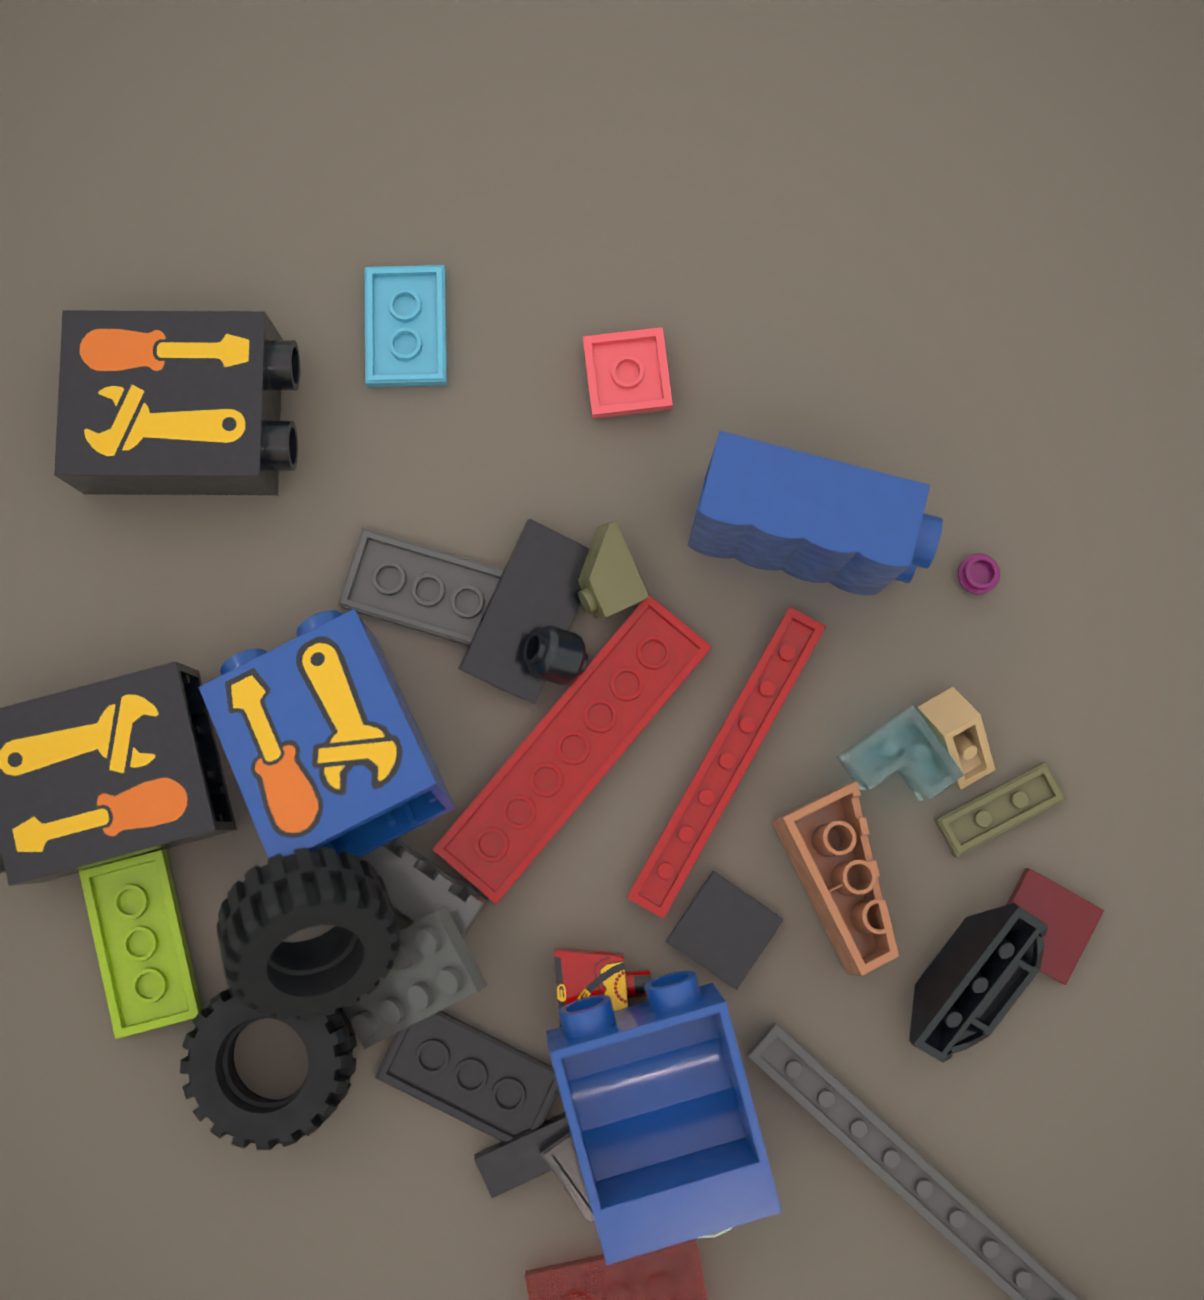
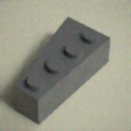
[359,839,489,939]

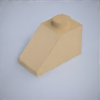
[917,687,996,790]

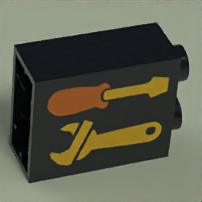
[54,310,300,495]
[0,661,237,886]

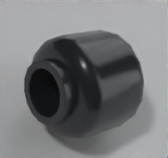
[523,625,588,685]

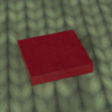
[1006,868,1104,985]

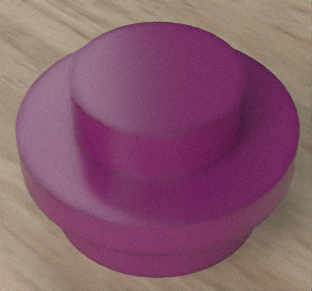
[958,554,1000,595]

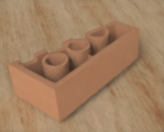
[771,781,899,976]

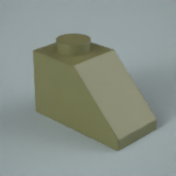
[578,520,649,618]

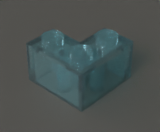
[836,705,964,801]

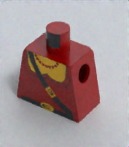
[554,948,651,1027]

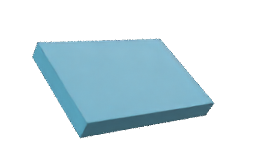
[365,265,447,387]

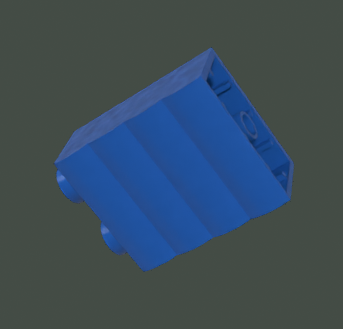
[687,431,943,595]
[546,971,782,1265]

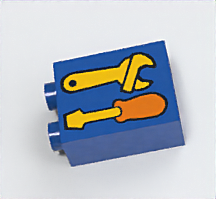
[199,609,456,858]

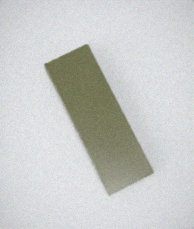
[934,762,1066,857]

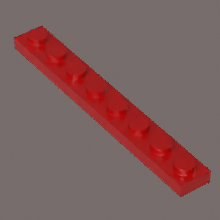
[627,607,826,919]

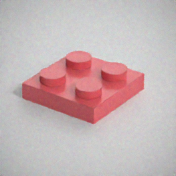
[583,327,673,419]

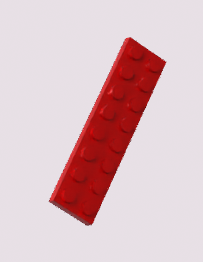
[432,594,712,904]

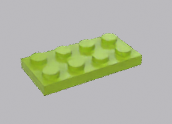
[79,849,202,1039]

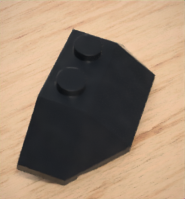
[909,903,1048,1063]

